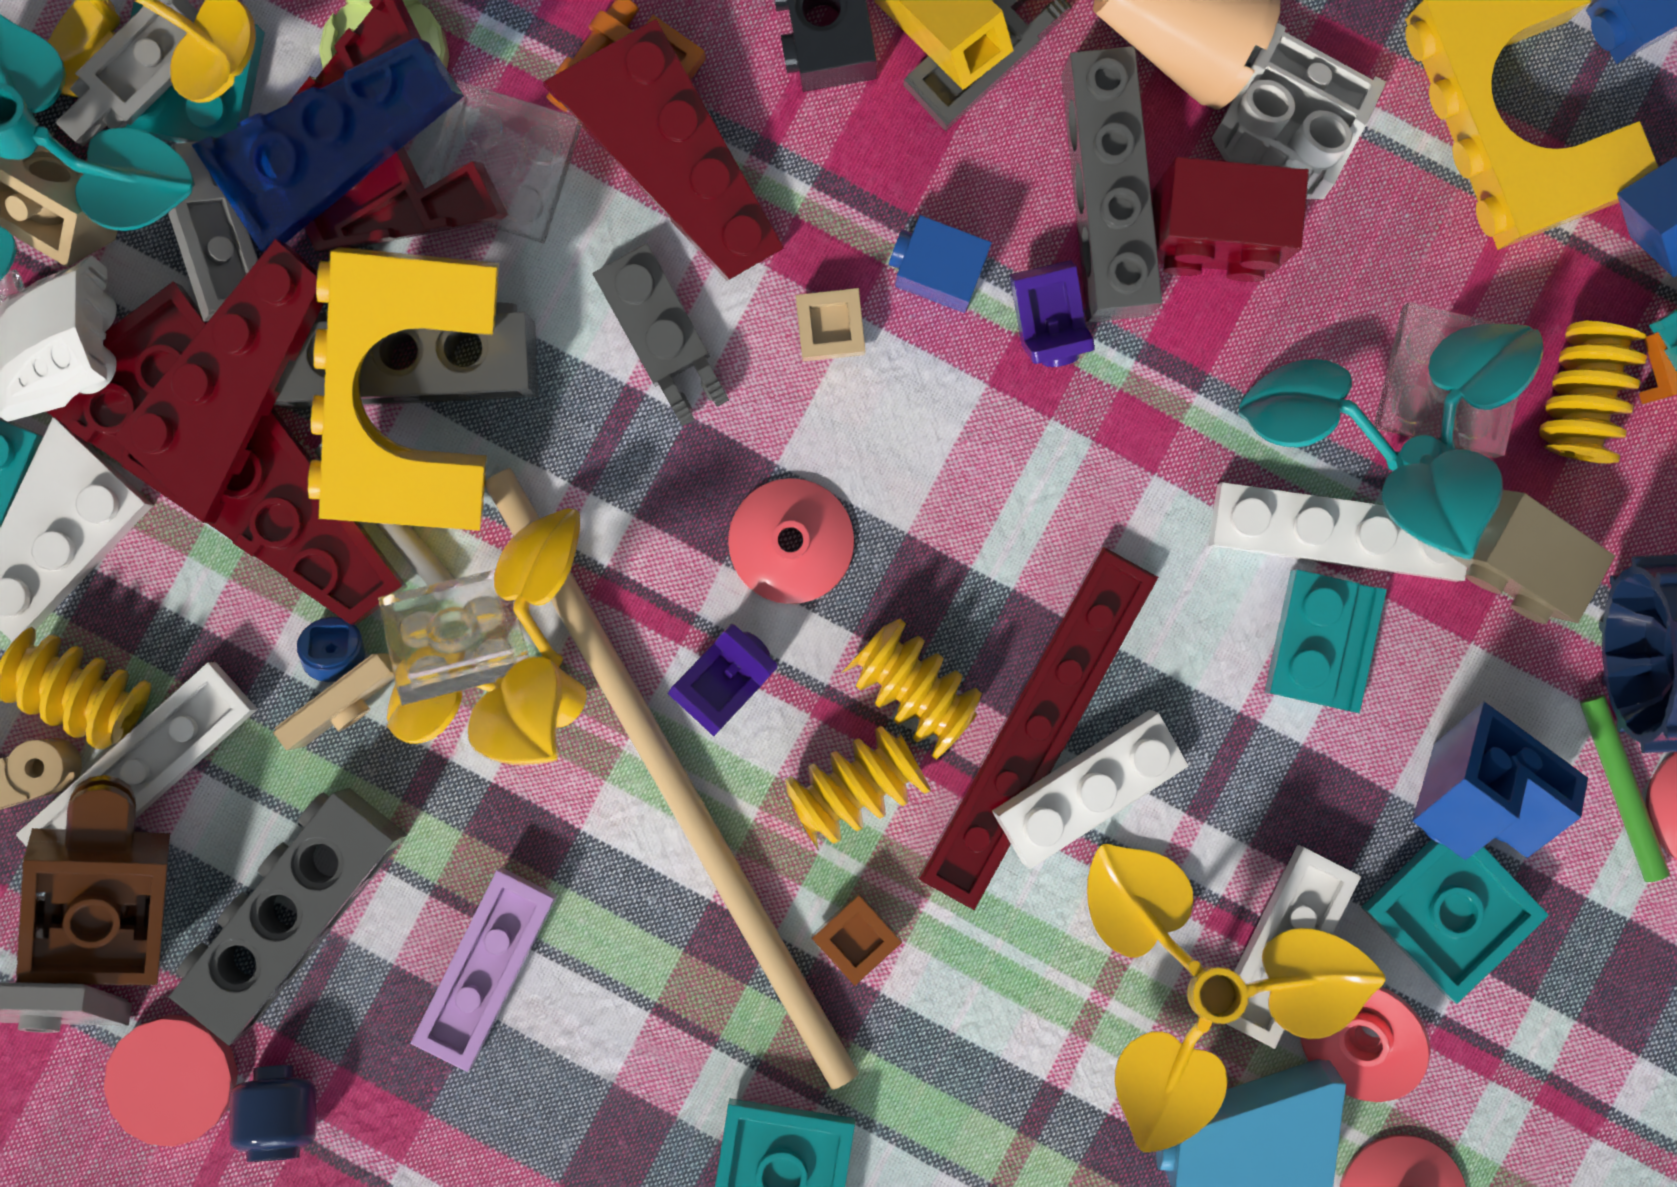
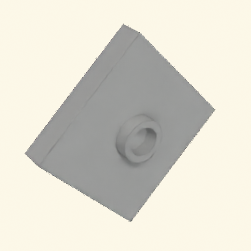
[0,983,132,1033]

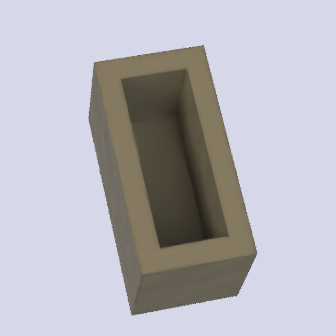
[1447,490,1615,624]

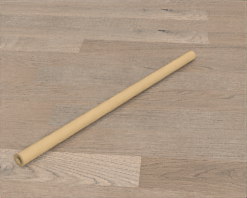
[485,468,859,1089]

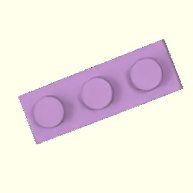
[410,867,558,1072]

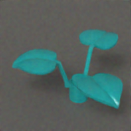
[0,14,195,281]
[1238,324,1544,560]

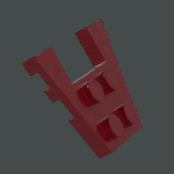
[260,0,509,253]

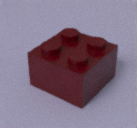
[1152,157,1309,282]

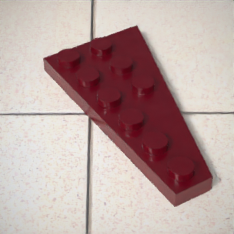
[46,281,408,625]

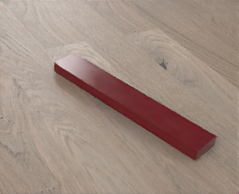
[918,546,1159,910]

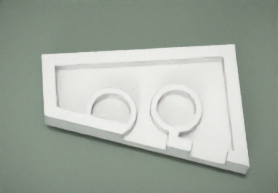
[0,417,154,642]

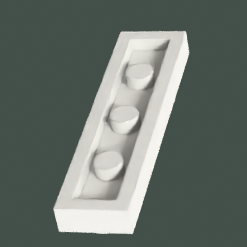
[1209,482,1467,582]
[16,662,258,847]

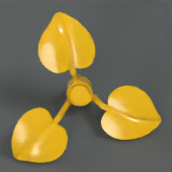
[48,0,256,103]
[386,508,587,764]
[1087,844,1386,1152]

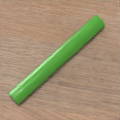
[1579,694,1671,882]

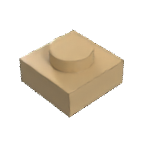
[795,288,866,362]

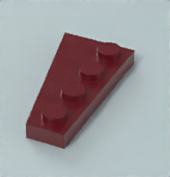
[543,19,784,281]
[113,239,324,524]

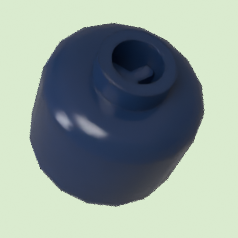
[229,1065,317,1162]

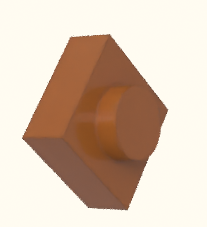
[811,892,902,986]

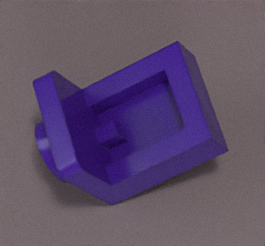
[1009,260,1095,367]
[667,624,778,736]

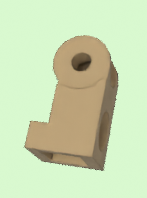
[0,738,82,810]

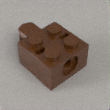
[16,775,170,985]

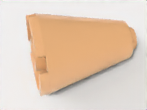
[1093,0,1281,110]

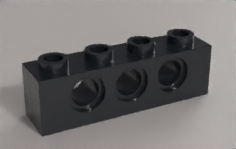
[774,0,877,92]

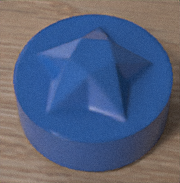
[297,617,365,682]

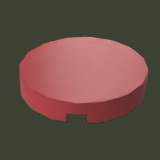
[104,1014,238,1147]

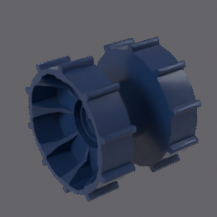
[1599,554,1677,753]

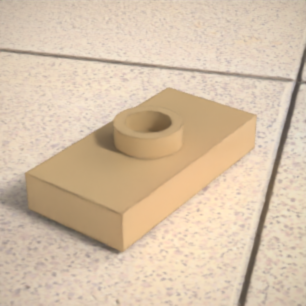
[273,653,404,751]

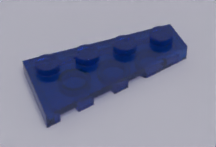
[192,38,464,251]

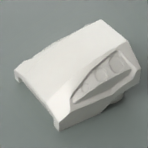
[1212,23,1386,199]
[0,256,117,422]

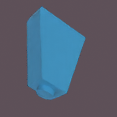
[1156,1059,1346,1187]

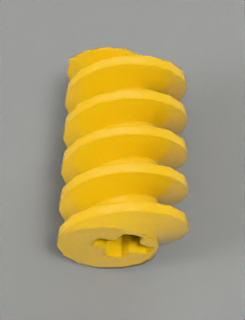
[1539,320,1647,463]
[841,618,982,760]
[0,626,152,749]
[785,726,931,850]

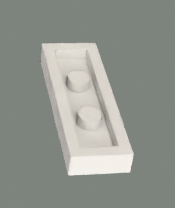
[992,709,1189,869]
[1226,845,1361,1049]

